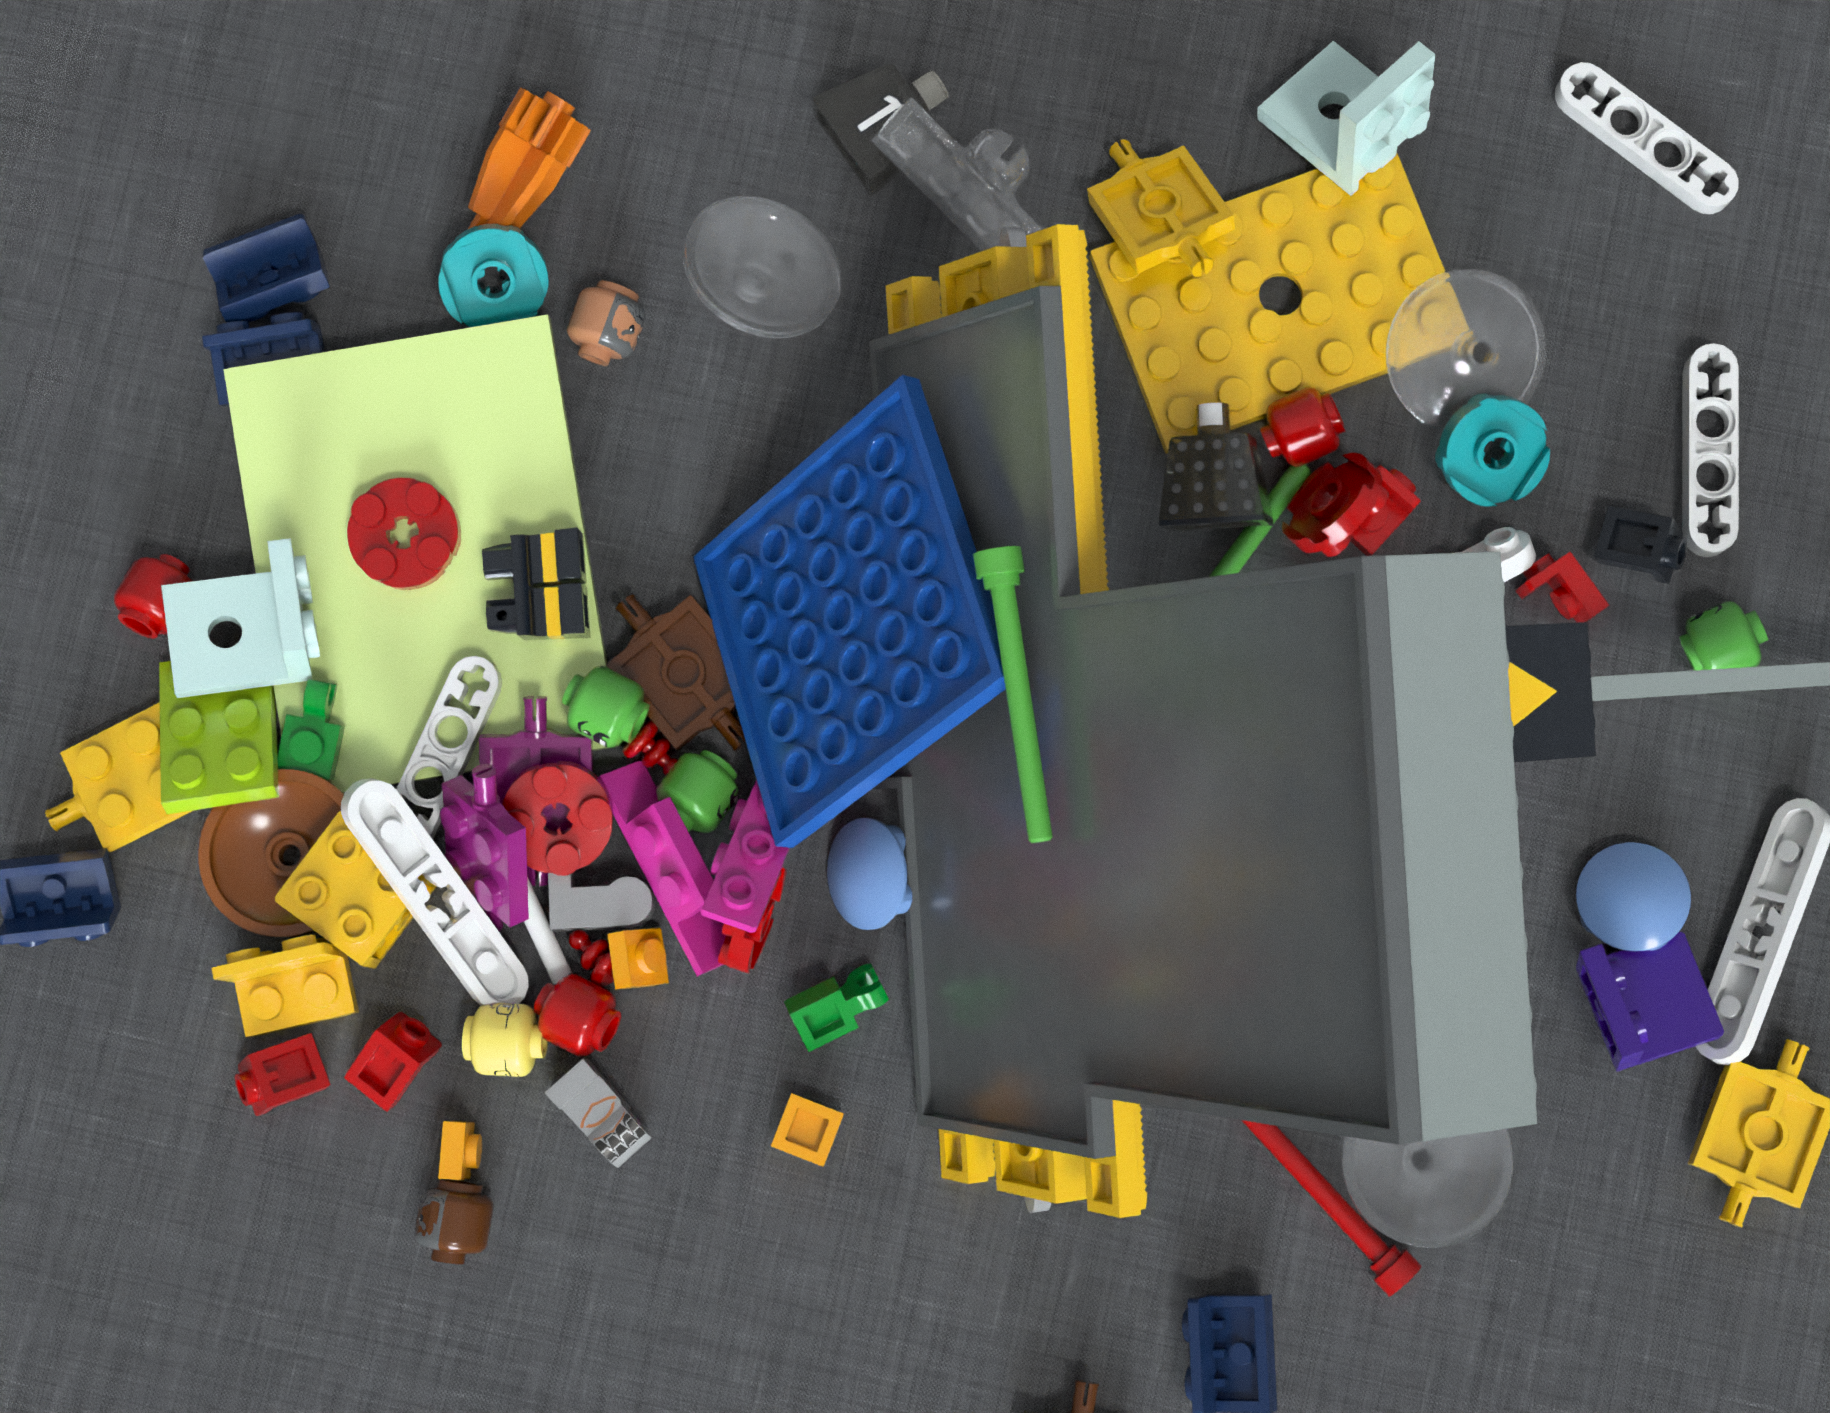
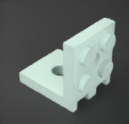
[1257,41,1435,196]
[161,538,320,698]

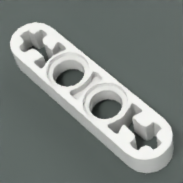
[1555,62,1739,214]
[1682,343,1739,557]
[396,656,502,839]

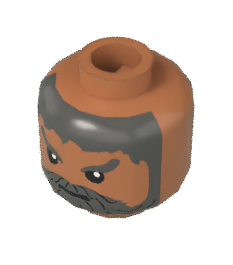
[566,281,646,366]

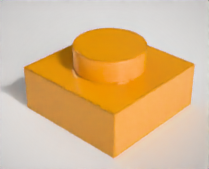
[607,928,669,990]
[771,1093,844,1167]
[438,1121,482,1180]

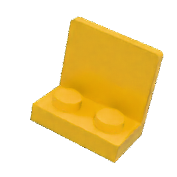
[275,811,437,969]
[211,935,359,1038]

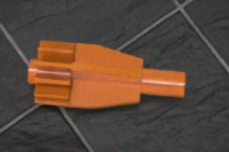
[467,87,591,230]

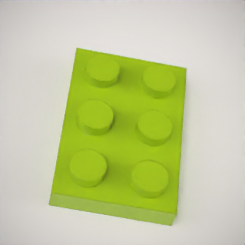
[159,661,279,814]

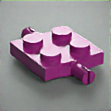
[479,696,593,886]
[440,764,529,931]

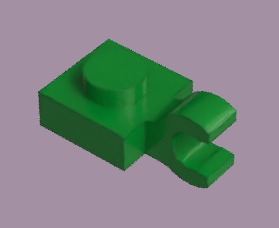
[277,679,345,780]
[784,963,889,1052]

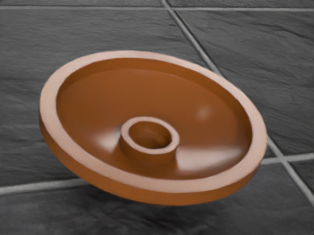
[198,769,344,937]

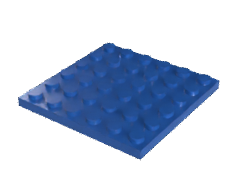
[693,375,1005,848]

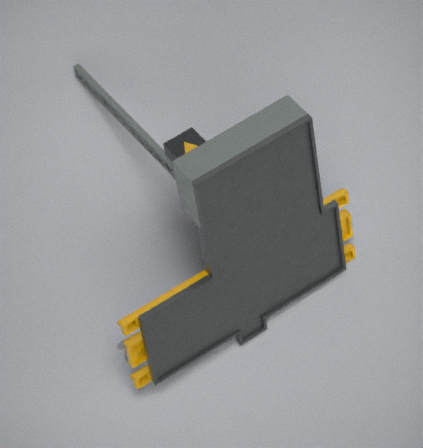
[869,224,1830,1218]

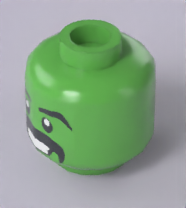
[1679,601,1768,671]
[562,665,650,748]
[656,750,739,833]

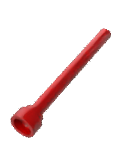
[1241,1120,1422,1297]

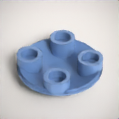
[827,818,912,930]
[1576,842,1691,951]

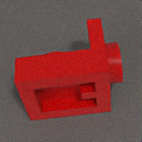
[1350,465,1421,556]
[1516,552,1609,623]
[344,1012,442,1112]
[235,1033,331,1116]

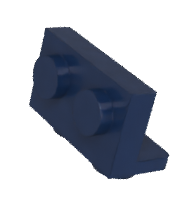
[203,214,330,323]
[202,312,325,407]
[0,848,121,947]
[1182,1294,1277,1413]

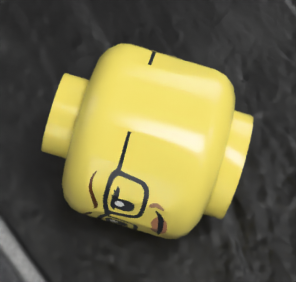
[462,1003,548,1077]

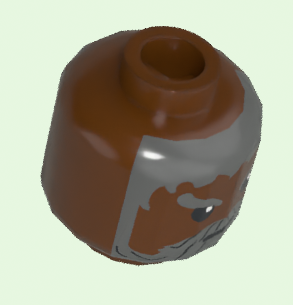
[415,1179,494,1265]

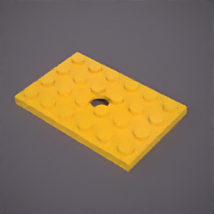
[1089,153,1472,454]

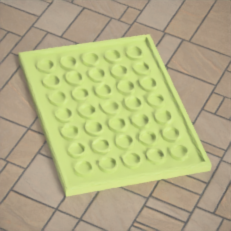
[224,314,621,793]

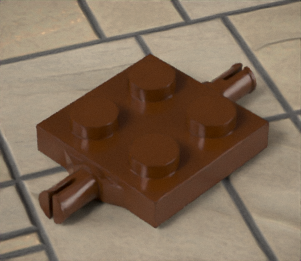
[606,594,746,751]

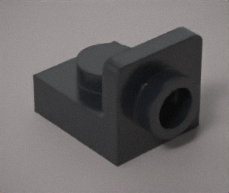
[1594,506,1687,584]

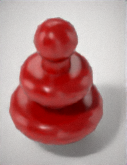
[622,720,677,776]
[568,929,614,987]

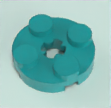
[438,224,549,327]
[1435,393,1550,507]

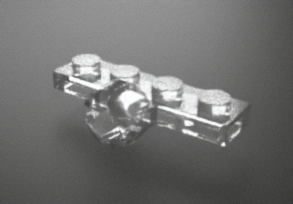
[871,97,1043,251]

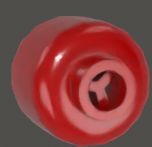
[1260,387,1346,467]
[114,554,192,639]
[534,974,621,1057]

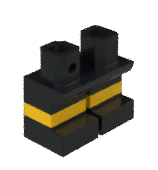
[482,527,591,640]

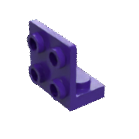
[1575,932,1724,1072]

